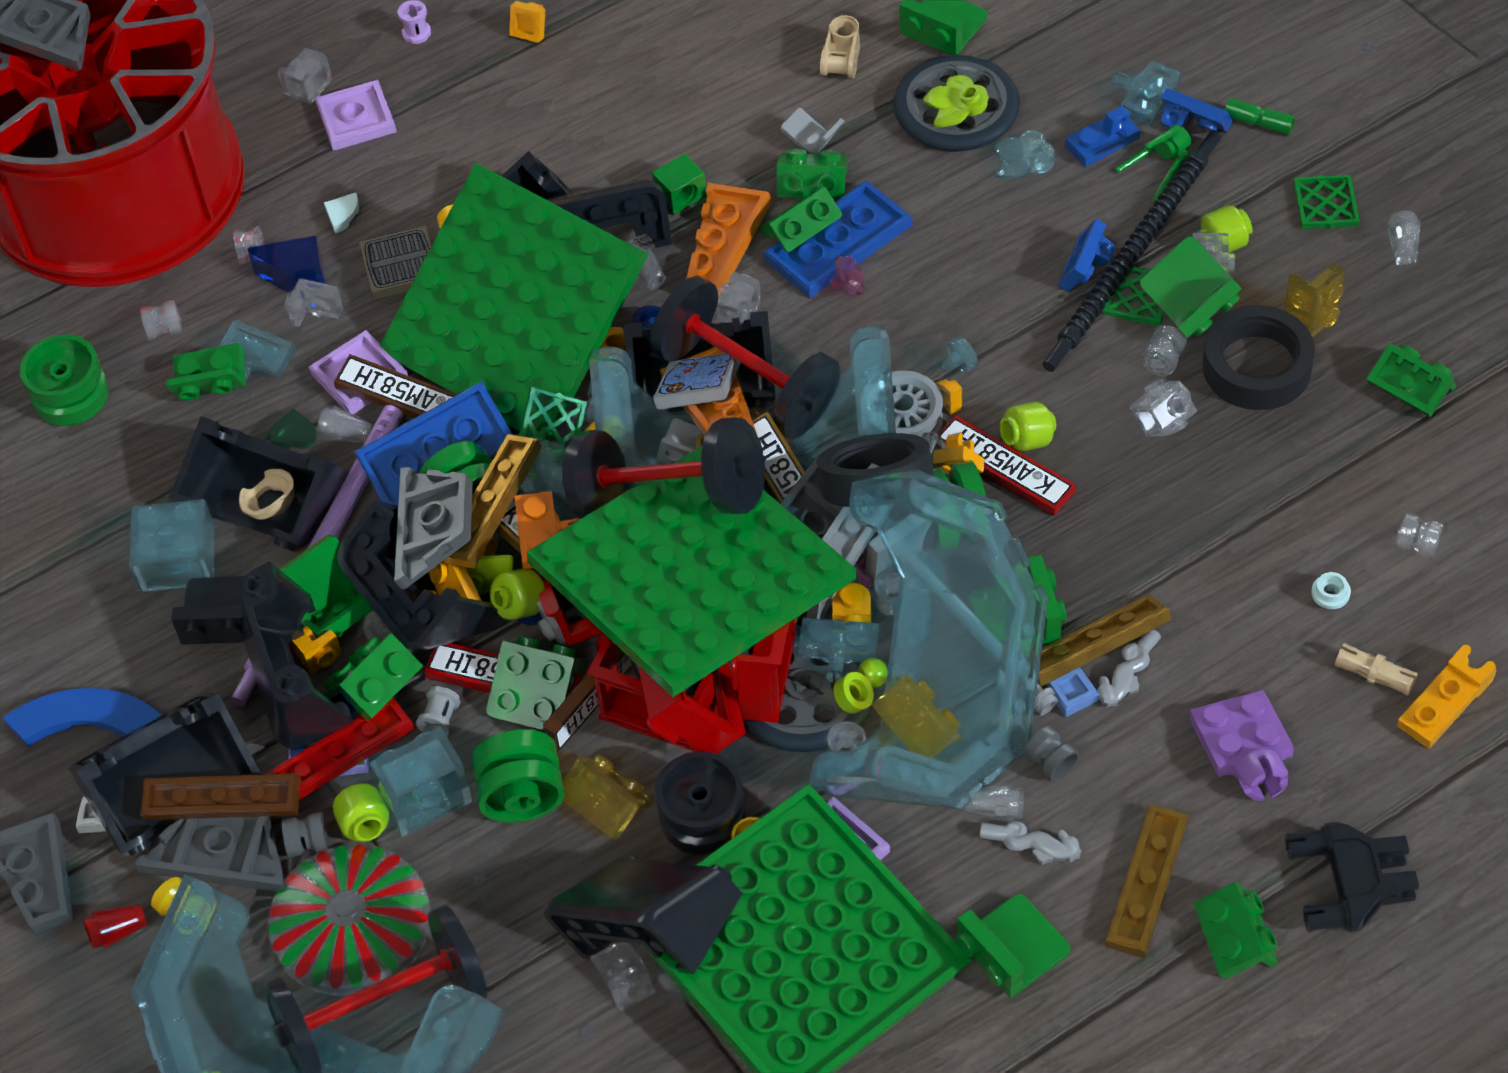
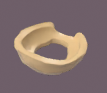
[239,469,295,520]

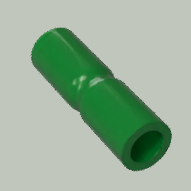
[1225,98,1296,136]

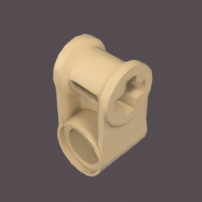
[820,15,860,79]

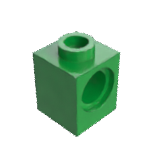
[652,153,707,215]

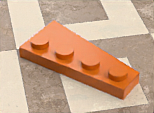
[686,183,772,301]

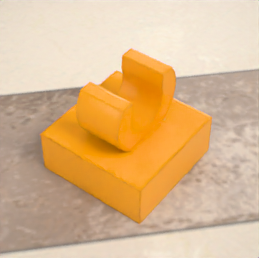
[509,1,545,43]
[932,432,985,475]

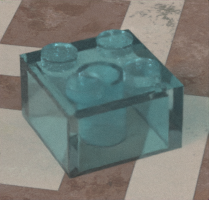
[129,499,214,592]
[370,727,473,837]

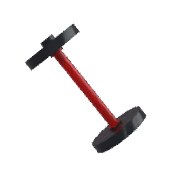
[650,275,841,439]
[562,417,765,519]
[263,905,487,1073]

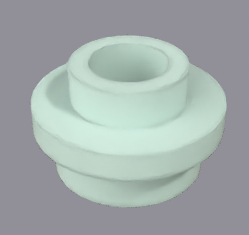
[1311,572,1351,609]

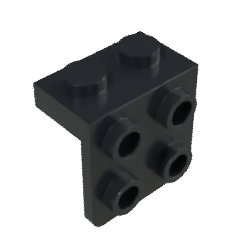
[171,576,245,645]

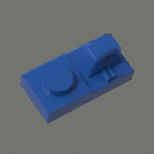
[1161,87,1232,133]
[1065,106,1141,167]
[1057,218,1116,292]

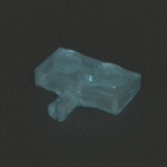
[1111,61,1181,125]
[218,320,297,388]
[798,618,879,682]

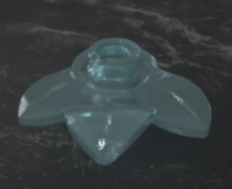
[993,130,1056,179]

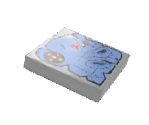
[653,353,740,409]

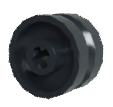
[655,751,746,855]

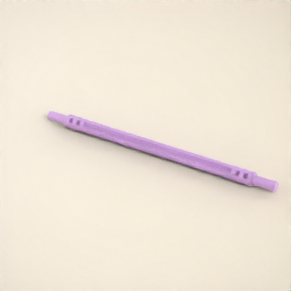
[231,405,404,706]

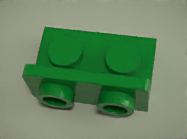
[759,186,842,252]
[166,343,246,401]
[1366,343,1456,418]

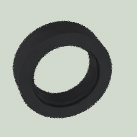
[1202,305,1315,410]
[816,433,934,507]

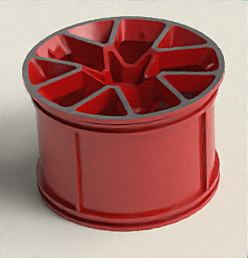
[0,0,245,287]

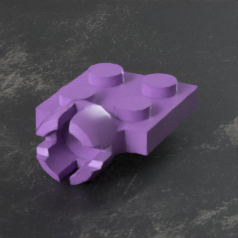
[1189,690,1294,801]

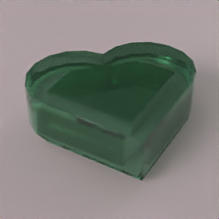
[268,408,317,449]

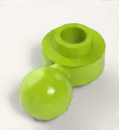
[834,658,888,714]

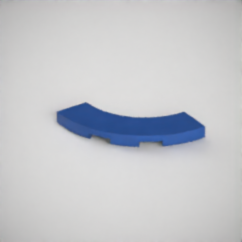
[3,688,161,747]

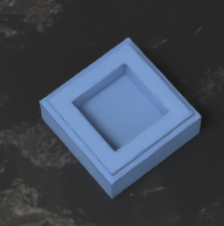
[1045,667,1099,718]

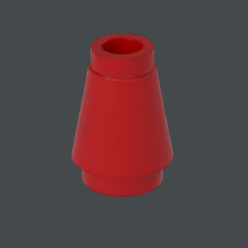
[83,904,147,950]

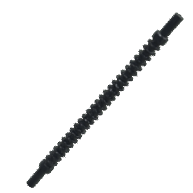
[1042,130,1222,372]

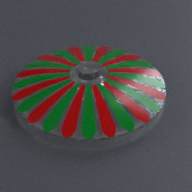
[268,844,431,996]

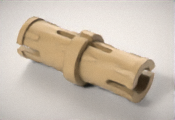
[1335,643,1418,696]

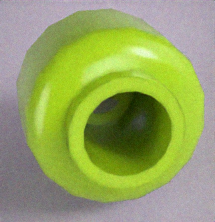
[1197,205,1253,256]
[1000,401,1056,452]
[490,568,545,621]
[332,783,390,842]

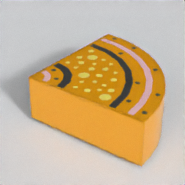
[935,379,962,415]

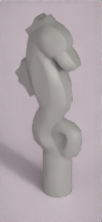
[1097,629,1161,708]
[980,821,1082,865]

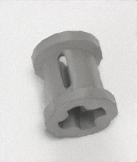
[416,686,461,738]

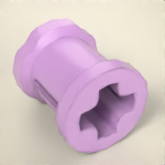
[398,0,431,44]

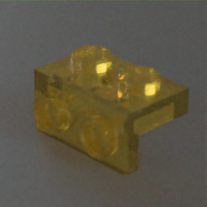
[1284,263,1345,337]
[871,674,963,766]
[563,754,653,839]

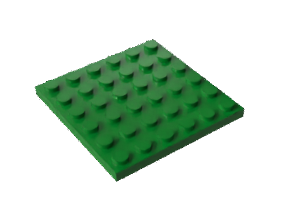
[379,162,649,444]
[527,446,856,697]
[642,784,972,1073]

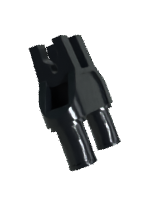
[1285,822,1419,933]

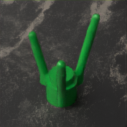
[1115,124,1191,202]

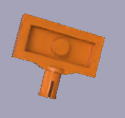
[515,491,579,569]

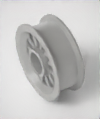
[863,371,943,443]

